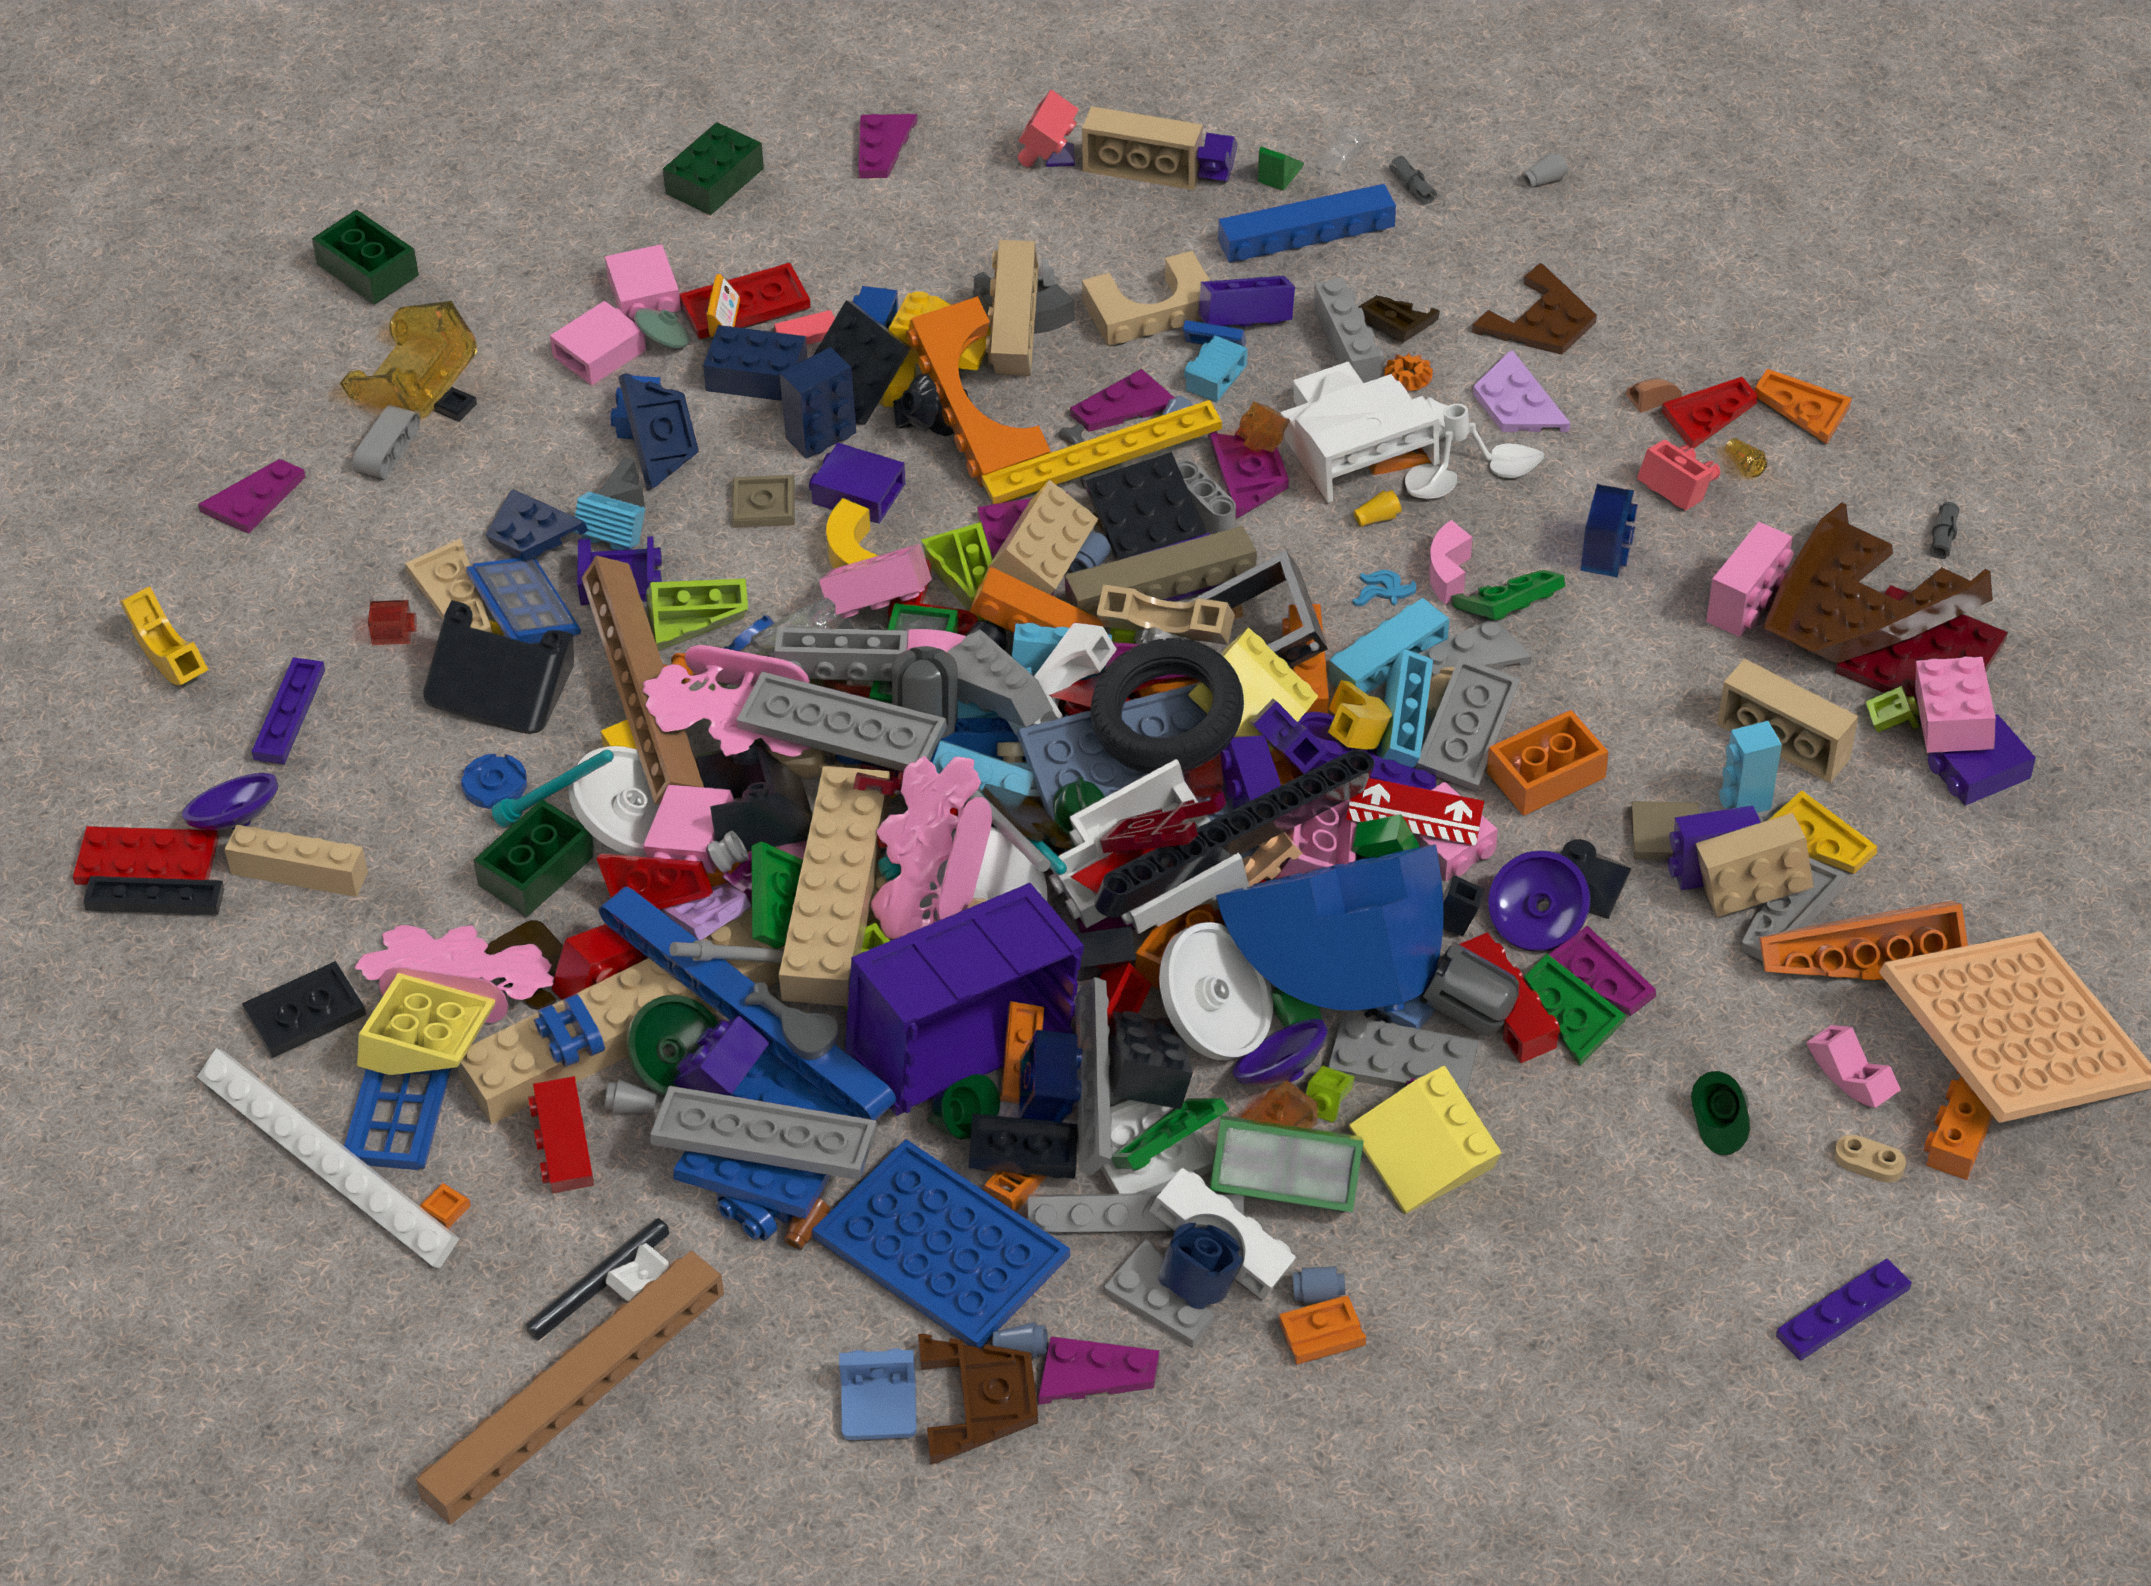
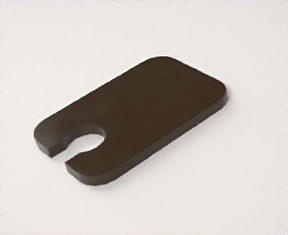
[982,784,1073,849]
[485,920,563,1010]

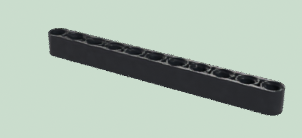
[1094,750,1375,918]

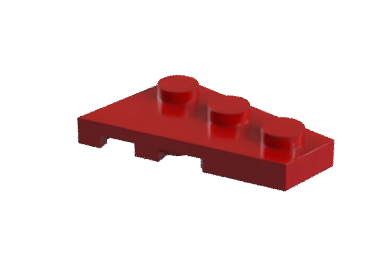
[596,854,713,910]

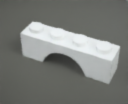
[1007,623,1117,737]
[1149,1167,1296,1300]

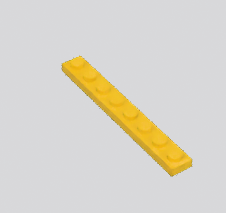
[982,400,1222,504]

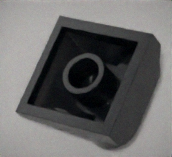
[1560,839,1631,919]

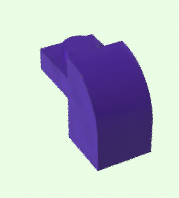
[1197,132,1238,182]
[1250,699,1328,774]

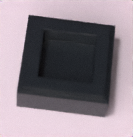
[434,387,477,422]

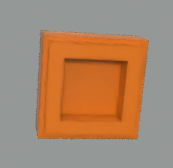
[420,1183,471,1229]

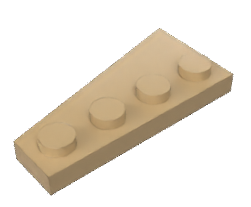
[405,538,492,633]

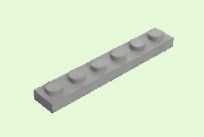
[1076,977,1113,1175]
[1028,1192,1244,1232]

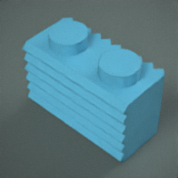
[1184,335,1247,402]
[573,492,645,550]

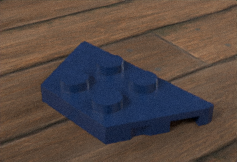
[618,373,699,490]
[485,489,588,561]

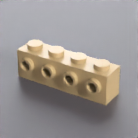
[225,825,368,897]

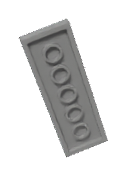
[736,671,947,771]
[650,1086,877,1180]

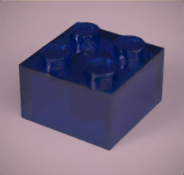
[1581,484,1638,578]
[1018,1030,1083,1122]

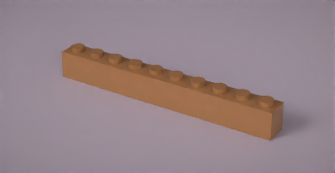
[582,555,704,805]
[416,1250,724,1525]

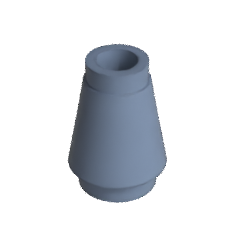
[993,1322,1048,1359]

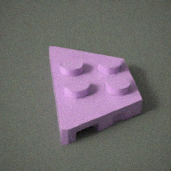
[1473,350,1570,432]
[660,883,751,940]

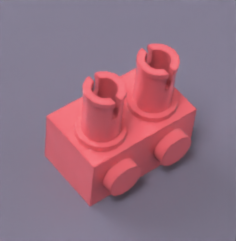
[1017,90,1079,167]
[1637,439,1720,511]

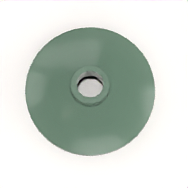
[634,308,690,348]

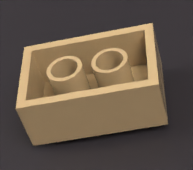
[1695,813,1814,918]

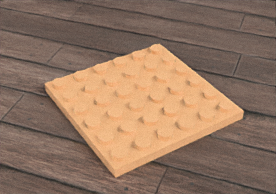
[1879,932,2151,1123]

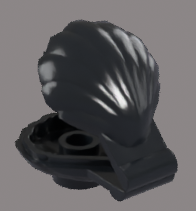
[893,374,972,436]

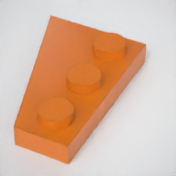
[1755,368,1852,444]

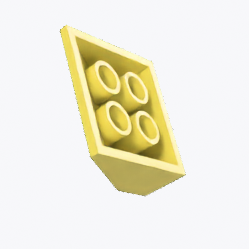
[1188,627,1318,752]
[357,973,496,1075]
[1348,1065,1502,1214]

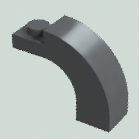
[973,272,1075,334]

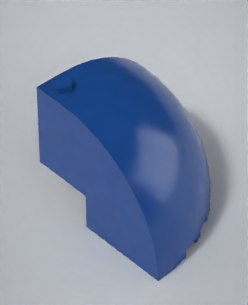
[1216,844,1444,1012]

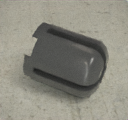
[892,646,958,738]
[1419,941,1519,1036]

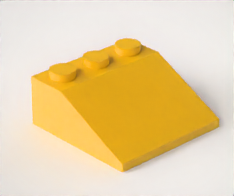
[889,291,990,370]

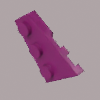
[1038,1336,1160,1405]

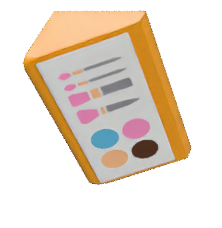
[707,274,740,337]

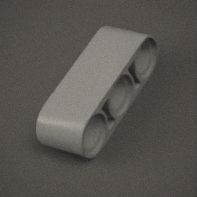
[352,405,420,479]
[1176,460,1236,534]

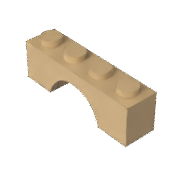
[1096,584,1235,645]

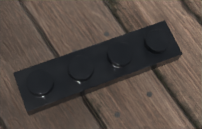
[83,876,225,915]

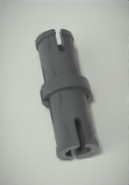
[1389,155,1437,205]
[1929,502,1960,559]

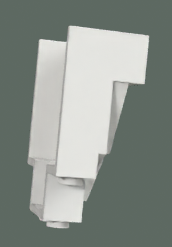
[1280,362,1440,503]
[1049,759,1249,934]

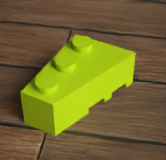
[921,522,992,621]
[646,578,748,651]

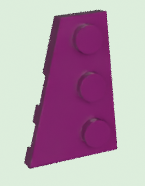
[859,114,918,179]
[1070,368,1175,432]
[198,459,306,534]
[1549,925,1656,1016]

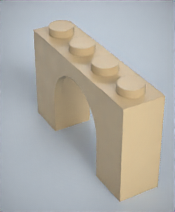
[1082,251,1210,346]

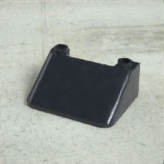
[423,600,574,734]

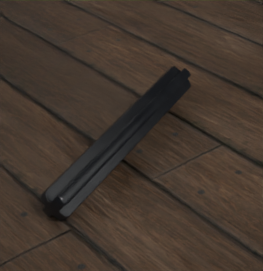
[526,1218,670,1340]

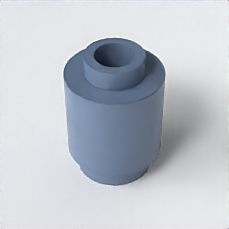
[1069,532,1111,573]
[1293,1266,1346,1305]

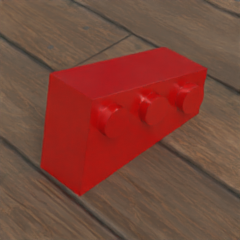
[551,924,648,1000]
[528,1076,595,1194]

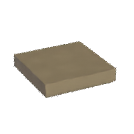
[732,475,795,528]
[1631,801,1699,860]

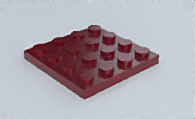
[1835,585,2008,701]

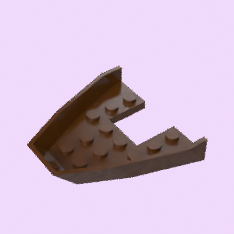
[1763,502,1993,663]

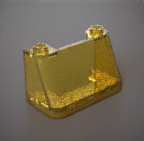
[339,301,477,418]

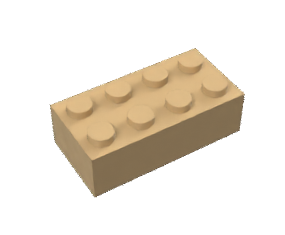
[1082,106,1203,190]
[986,240,1039,376]
[986,480,1098,595]
[1717,659,1858,783]

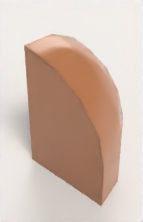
[1626,378,1682,413]

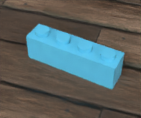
[1328,598,1449,694]
[1376,649,1433,768]

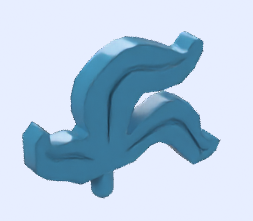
[1352,570,1416,606]

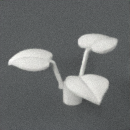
[1405,397,1544,499]

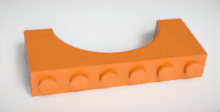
[906,296,1051,487]

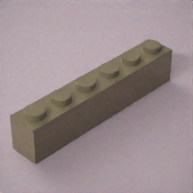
[1065,526,1257,617]

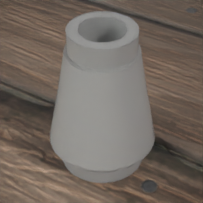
[1523,153,1568,188]
[604,1079,657,1114]

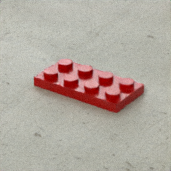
[679,263,811,340]
[73,826,219,885]

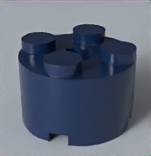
[1158,1223,1242,1309]

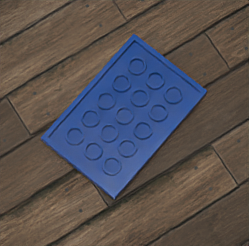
[673,1049,854,1219]
[812,1139,1070,1348]

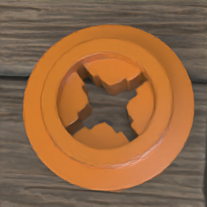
[1384,352,1433,391]

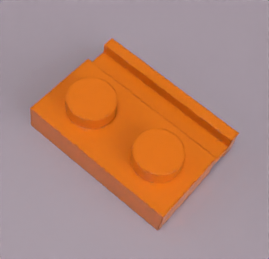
[1279,1295,1366,1364]

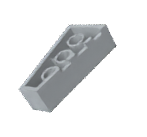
[947,629,1053,728]

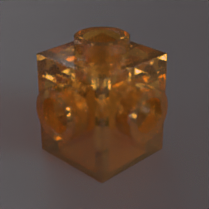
[1236,401,1290,453]

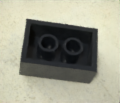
[1108,1011,1193,1110]

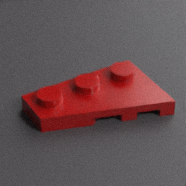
[1661,376,1758,449]

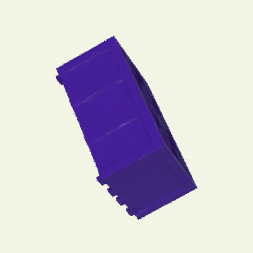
[845,883,1084,1116]

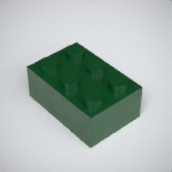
[663,122,764,216]
[312,209,419,304]
[473,799,595,917]

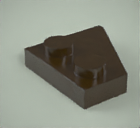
[1358,295,1440,343]

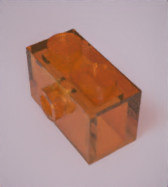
[1241,1080,1318,1129]

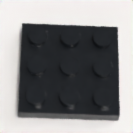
[813,300,911,425]
[1084,452,1207,561]

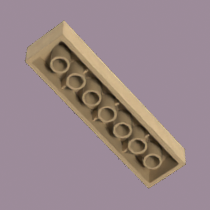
[779,766,891,1006]

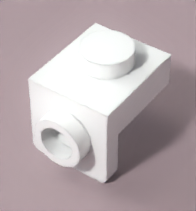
[605,1243,669,1302]

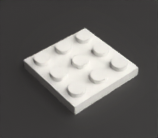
[1077,1100,1214,1194]

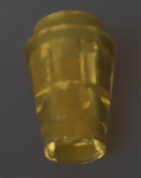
[1725,438,1768,478]

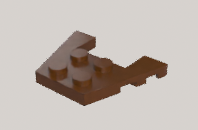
[1472,263,1597,355]
[918,1334,1039,1464]

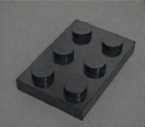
[242,961,366,1058]
[968,1113,1078,1179]

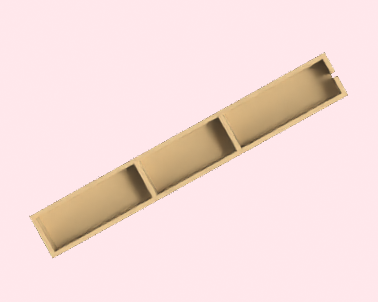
[457,855,887,1125]

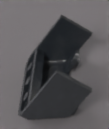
[696,742,813,852]

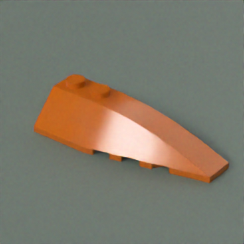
[1759,901,1968,981]

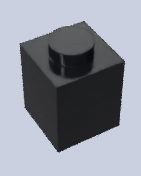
[1443,875,1484,937]

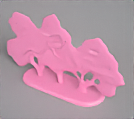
[643,645,811,757]
[870,756,992,939]
[354,925,554,1023]

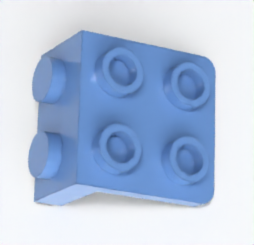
[839,1348,917,1440]

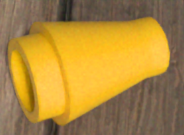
[1353,490,1402,527]

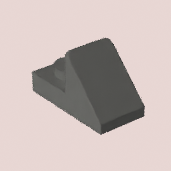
[597,457,645,507]

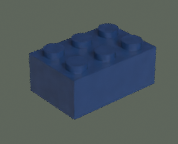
[703,325,808,401]
[780,347,856,459]

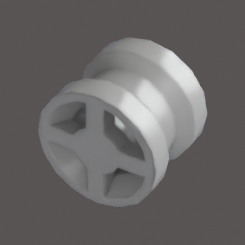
[707,830,749,873]

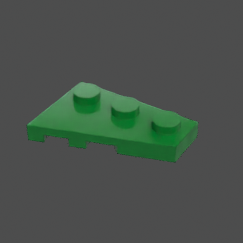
[1451,570,1566,620]
[752,841,803,949]
[1524,954,1626,1066]
[1111,1098,1229,1171]

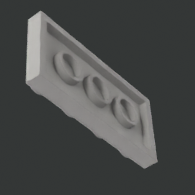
[1415,656,1520,792]
[1329,1015,1478,1097]

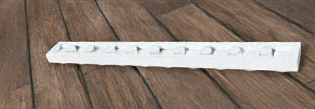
[197,1048,460,1268]

